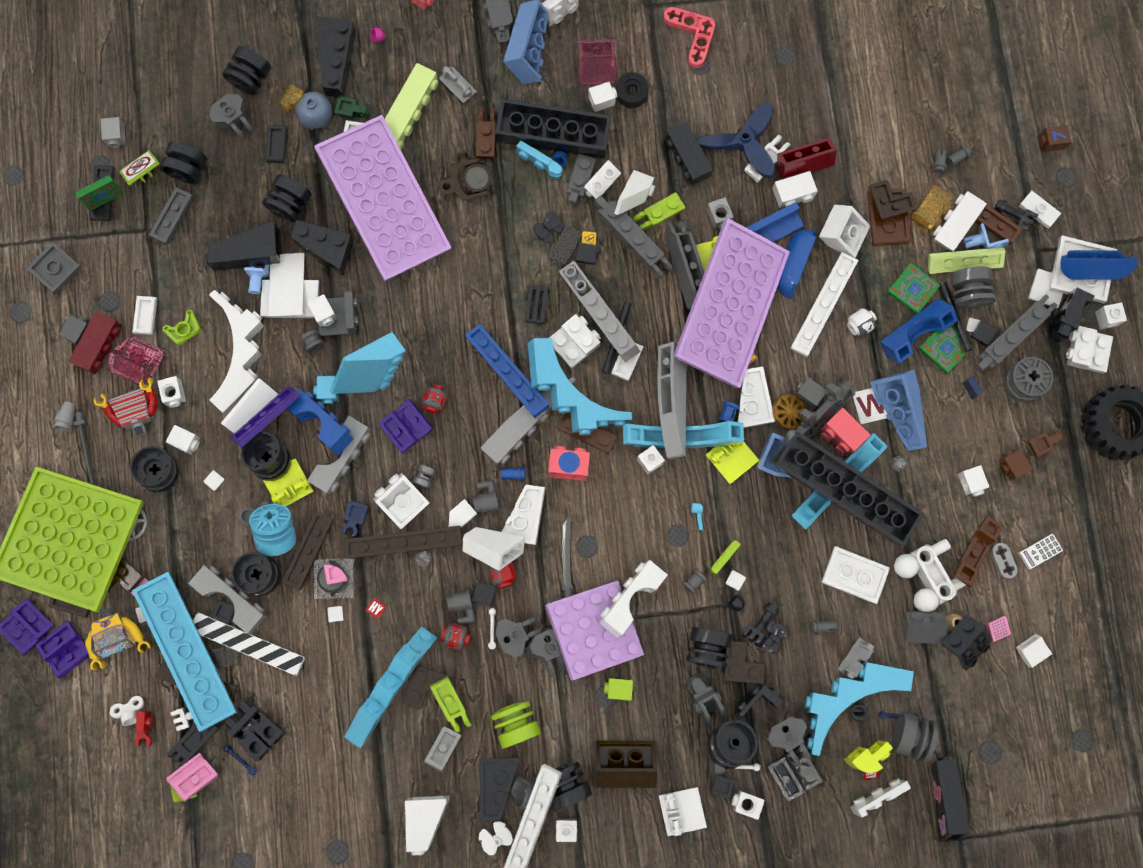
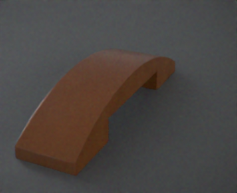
[953,515,1004,587]

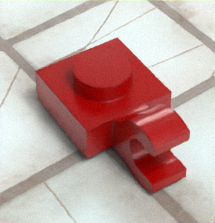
[135,711,153,746]

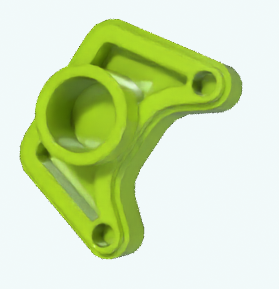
[163,310,201,345]

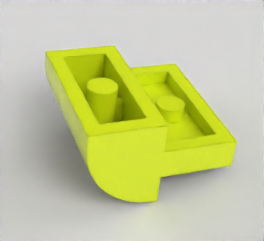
[844,740,893,773]

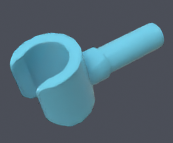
[691,503,703,530]

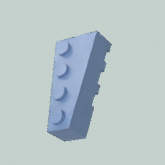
[503,0,548,85]

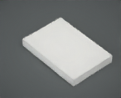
[260,280,320,318]
[821,546,890,604]

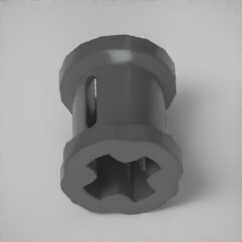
[682,569,708,595]

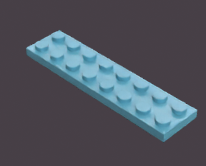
[132,572,238,732]

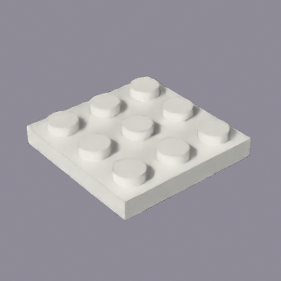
[1049,236,1117,304]

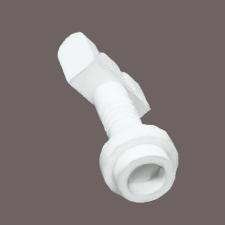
[170,707,193,731]

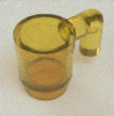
[278,84,303,112]

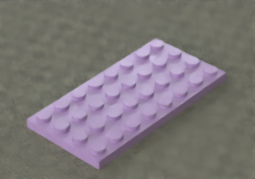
[314,115,451,282]
[673,218,790,388]

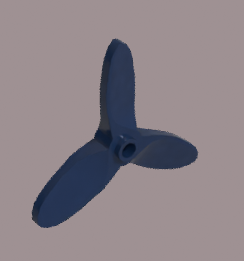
[697,103,774,178]

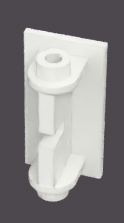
[584,160,621,199]

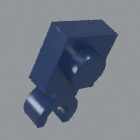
[342,501,369,537]

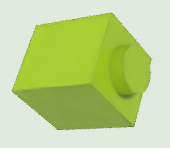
[604,678,633,701]

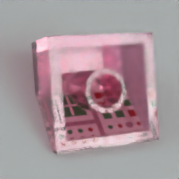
[108,335,165,385]

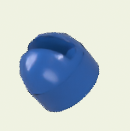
[552,151,567,167]

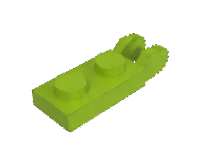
[632,192,685,231]
[430,676,471,733]

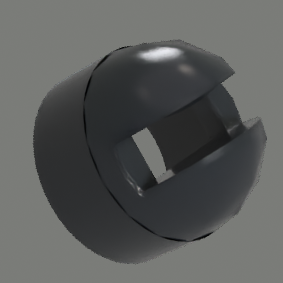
[727,594,744,611]
[850,705,867,722]

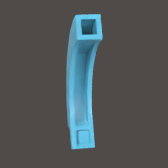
[623,421,744,448]
[791,433,888,529]

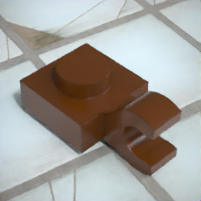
[1027,431,1065,457]

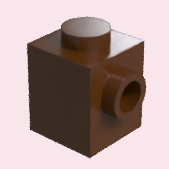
[999,449,1033,481]

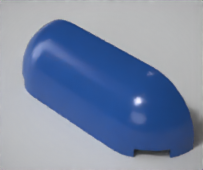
[777,229,817,299]
[1060,250,1138,280]

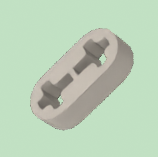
[990,543,1018,579]

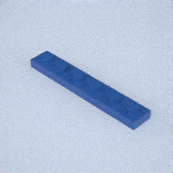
[465,324,550,418]

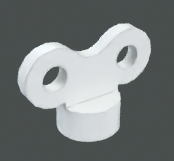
[110,696,144,726]

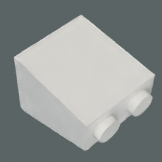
[405,795,449,855]

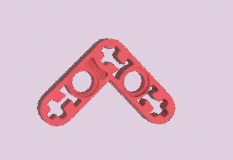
[664,7,715,69]

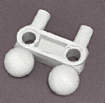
[894,539,966,613]

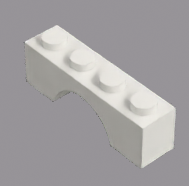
[599,560,667,638]

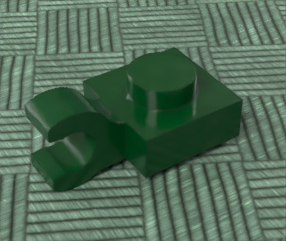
[334,96,370,119]

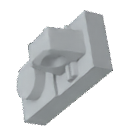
[424,726,461,772]

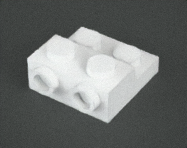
[549,314,601,369]
[1066,326,1113,374]
[373,473,429,529]

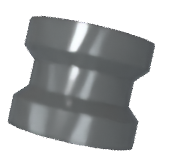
[300,330,324,352]

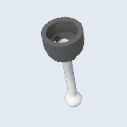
[712,760,760,775]

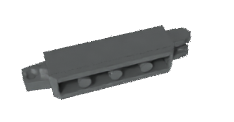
[482,0,513,45]
[594,195,673,279]
[666,221,705,310]
[975,294,1058,372]

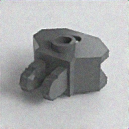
[209,94,252,138]
[495,616,542,658]
[525,629,566,677]
[691,678,726,725]
[768,717,812,766]

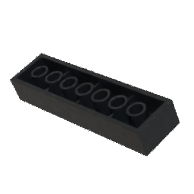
[769,430,925,547]

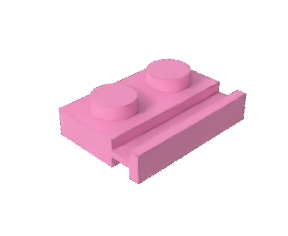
[166,753,218,803]

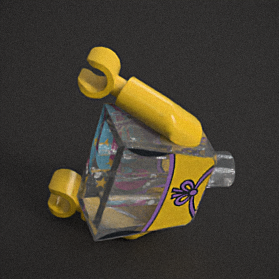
[85,608,151,671]

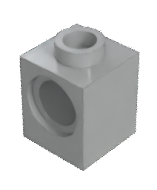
[101,117,126,148]
[706,197,734,229]

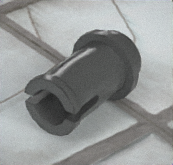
[947,145,972,167]
[932,149,948,174]
[811,619,837,635]

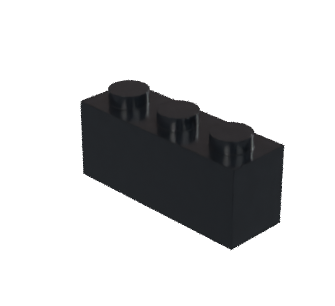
[665,123,713,186]

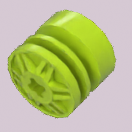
[490,701,541,749]

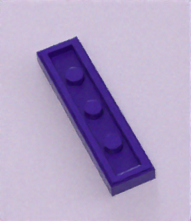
[230,386,300,448]

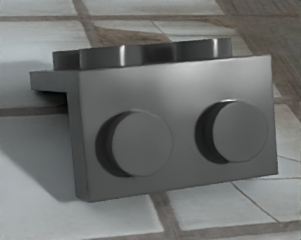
[318,291,360,336]

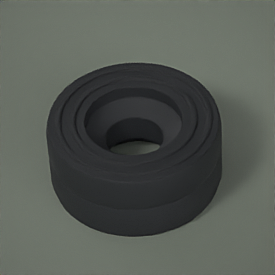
[616,72,649,108]

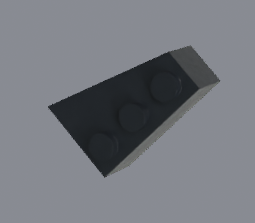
[291,220,354,275]

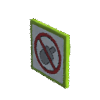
[119,150,160,185]

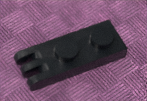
[167,724,220,768]

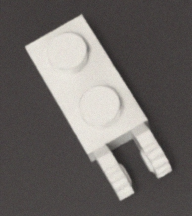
[744,135,791,183]

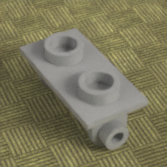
[439,66,477,104]
[838,637,874,680]

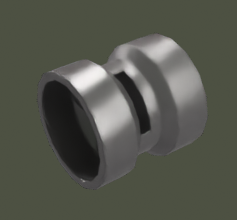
[412,464,437,489]

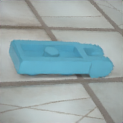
[517,141,562,179]

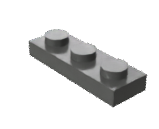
[149,187,194,245]

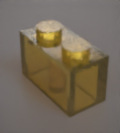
[910,185,954,232]

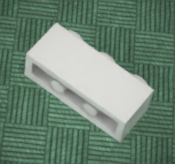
[933,191,987,252]

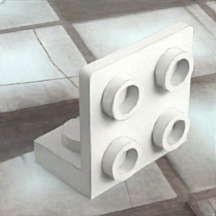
[542,0,579,26]

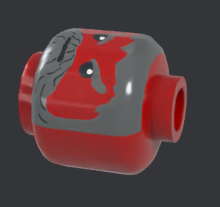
[421,384,448,414]
[489,562,516,589]
[441,623,471,651]

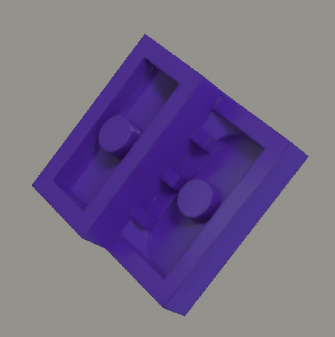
[378,399,434,453]
[0,598,53,656]
[35,621,89,679]

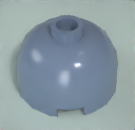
[296,92,333,130]

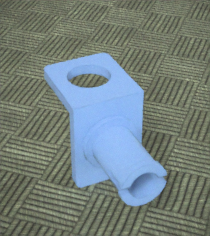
[963,223,1009,249]
[244,264,270,294]

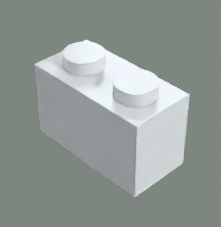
[772,171,817,208]

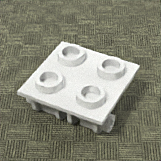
[659,787,707,836]

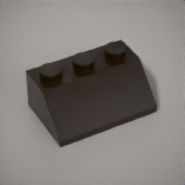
[596,741,657,788]

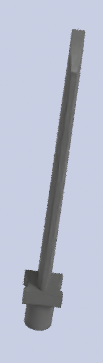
[73,412,96,486]
[562,516,573,598]

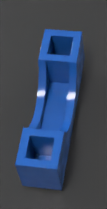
[880,298,958,364]
[287,388,354,456]

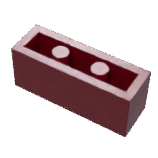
[776,137,837,179]
[69,311,122,375]

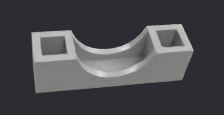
[307,416,371,495]
[188,565,267,634]

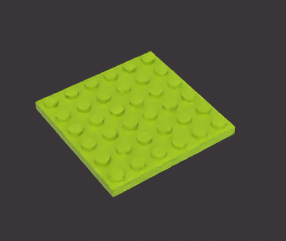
[0,467,144,613]

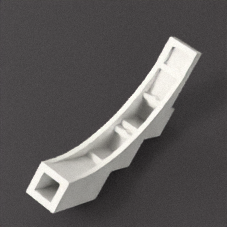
[209,290,264,416]

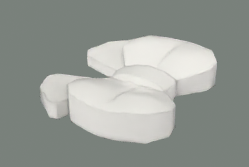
[479,821,513,855]

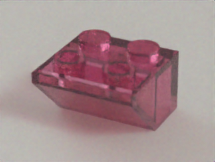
[578,38,616,84]

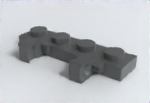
[797,381,856,439]

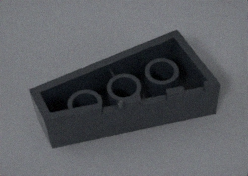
[317,16,356,98]

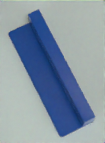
[746,202,804,243]

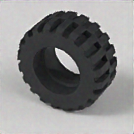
[1081,384,1143,461]

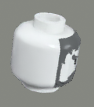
[847,309,877,337]

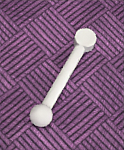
[488,608,496,649]

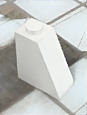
[463,527,525,571]

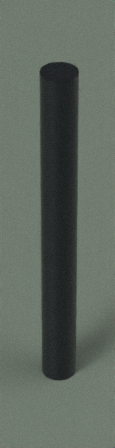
[939,282,972,352]
[602,302,631,374]

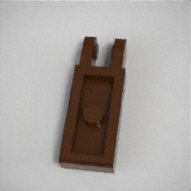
[476,108,496,159]

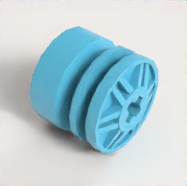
[249,504,296,556]

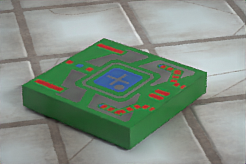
[75,175,124,211]
[887,263,940,315]
[919,326,973,374]

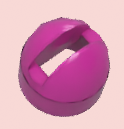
[370,27,385,42]

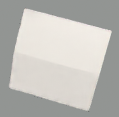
[1016,634,1052,668]

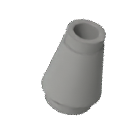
[53,401,76,431]

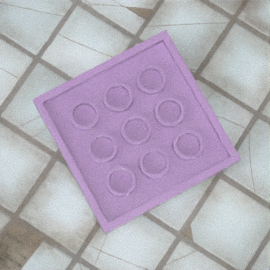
[545,581,644,681]

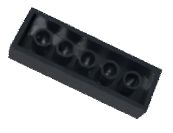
[495,99,611,159]

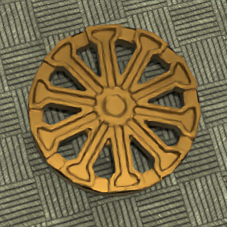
[772,394,806,430]

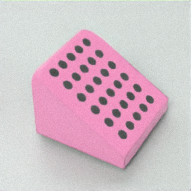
[984,616,1011,642]

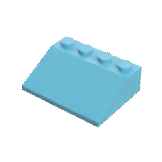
[330,332,406,394]

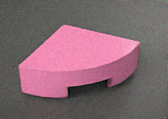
[324,565,348,585]

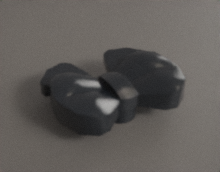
[533,211,564,243]
[756,621,789,654]

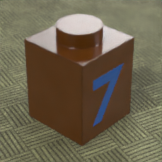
[1039,125,1071,152]

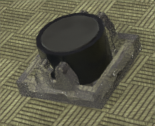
[314,558,354,600]

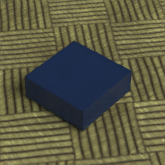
[962,377,983,399]

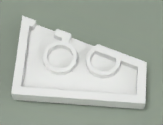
[738,366,775,428]
[502,485,546,545]
[850,778,911,818]

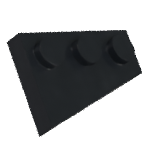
[480,757,520,821]

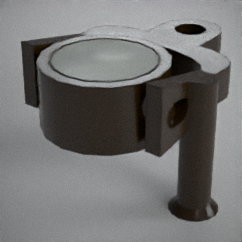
[439,151,491,201]

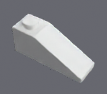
[614,170,655,215]

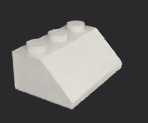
[221,378,278,433]

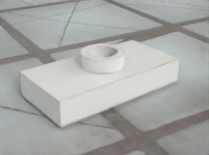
[1019,191,1061,229]

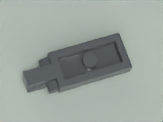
[567,154,596,206]

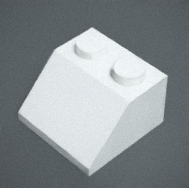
[819,205,870,258]

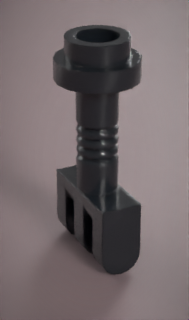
[994,199,1038,231]
[742,603,778,647]

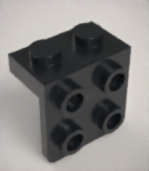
[941,614,991,671]
[734,684,783,718]

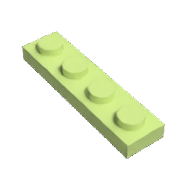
[927,247,1006,274]

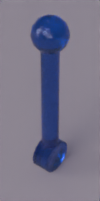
[878,711,920,721]
[223,745,257,775]

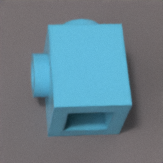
[313,376,339,405]

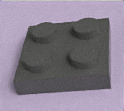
[26,241,82,294]

